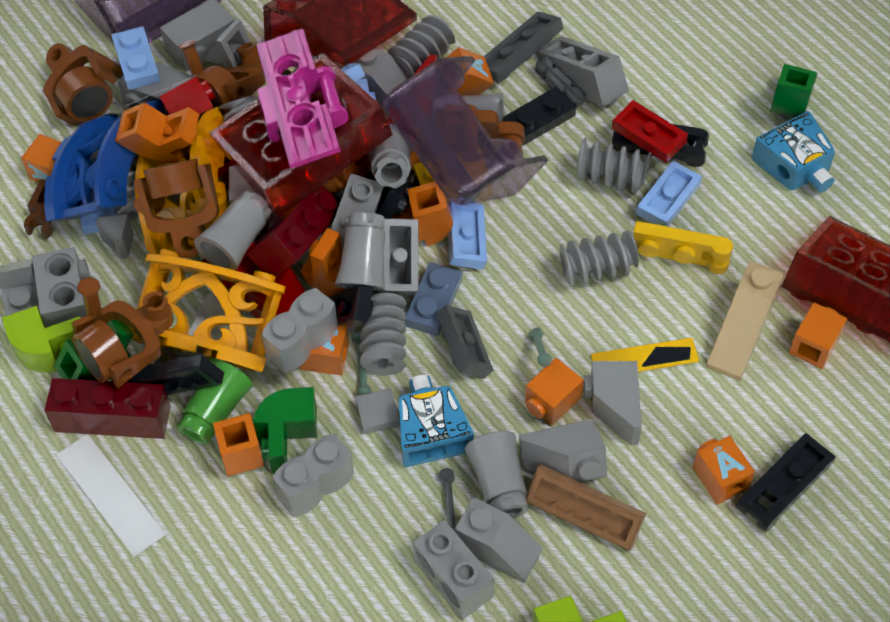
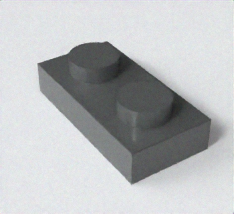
[437,305,494,378]

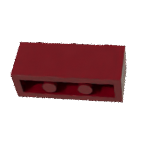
[246,182,339,277]
[44,378,171,439]

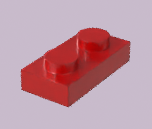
[611,100,688,163]

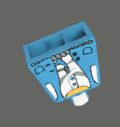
[751,111,835,193]
[399,375,474,468]

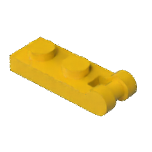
[633,221,733,274]

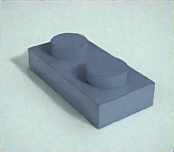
[404,262,463,336]

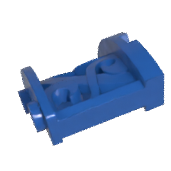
[44,100,165,222]

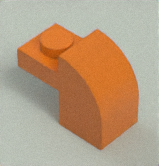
[115,102,199,161]
[391,179,453,247]
[301,228,346,298]

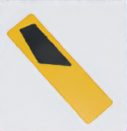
[591,338,699,372]

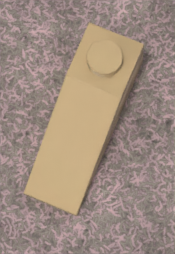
[706,261,784,381]

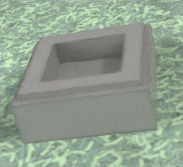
[355,388,400,434]

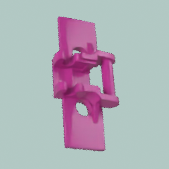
[256,29,348,168]

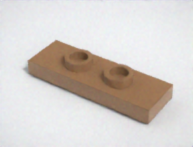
[526,464,647,551]

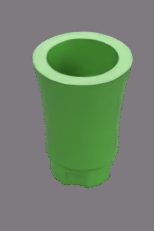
[176,358,253,445]

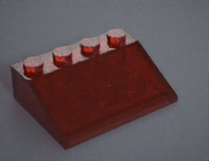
[263,0,417,66]
[209,53,393,218]
[781,216,890,344]

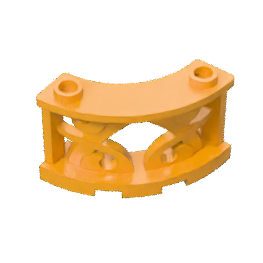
[135,107,234,254]
[129,249,286,372]

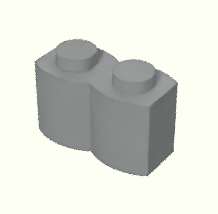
[262,288,338,373]
[273,434,354,517]

